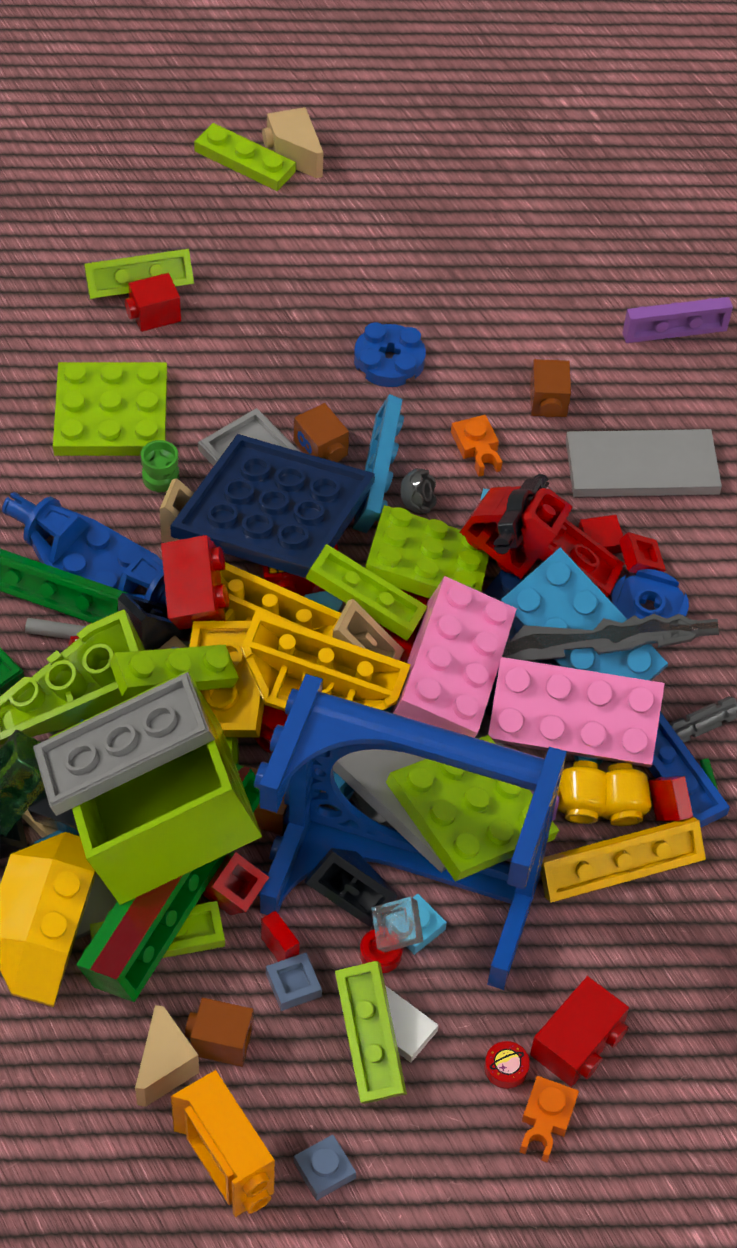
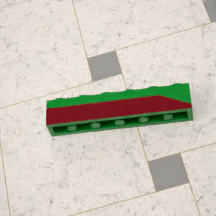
[76,764,260,1002]

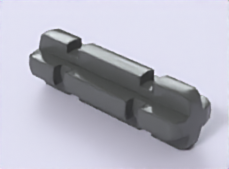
[669,696,737,743]

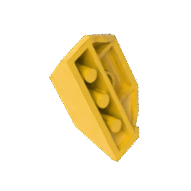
[220,562,342,637]
[241,611,411,711]
[0,832,97,1007]

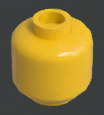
[558,760,606,824]
[602,763,652,826]

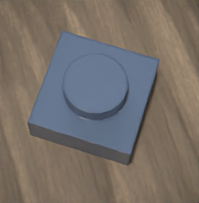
[266,952,322,1011]
[294,1135,356,1201]

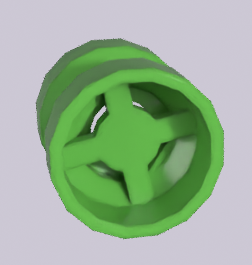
[141,440,179,492]

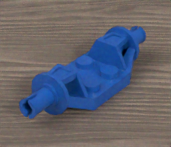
[2,492,167,606]

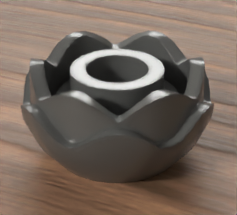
[401,468,437,514]

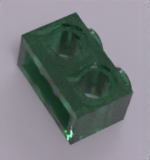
[0,729,45,836]

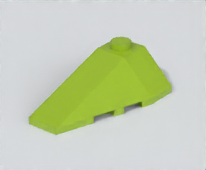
[0,609,145,745]

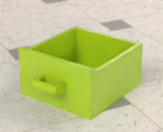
[49,670,262,905]

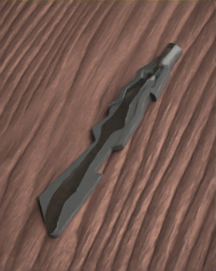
[502,614,719,661]

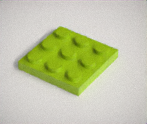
[53,362,167,456]
[365,505,489,599]
[386,735,559,882]

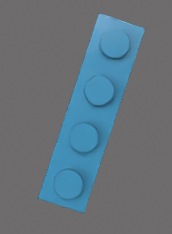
[353,394,404,534]

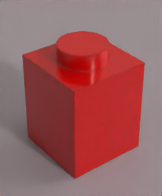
[125,273,181,332]
[202,852,269,915]

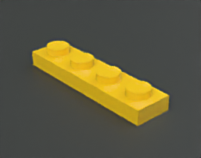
[541,817,706,903]

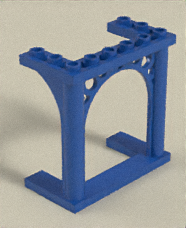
[254,674,567,990]

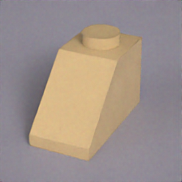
[262,107,323,178]

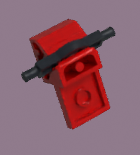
[459,474,625,597]

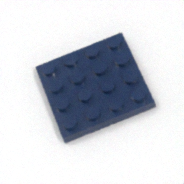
[170,434,375,578]

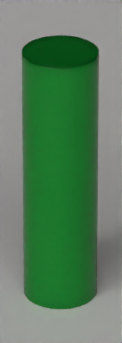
[700,759,718,790]

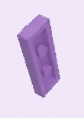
[622,297,733,343]

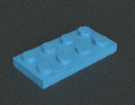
[501,547,668,681]

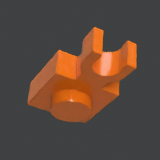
[451,414,502,477]
[519,1076,579,1162]

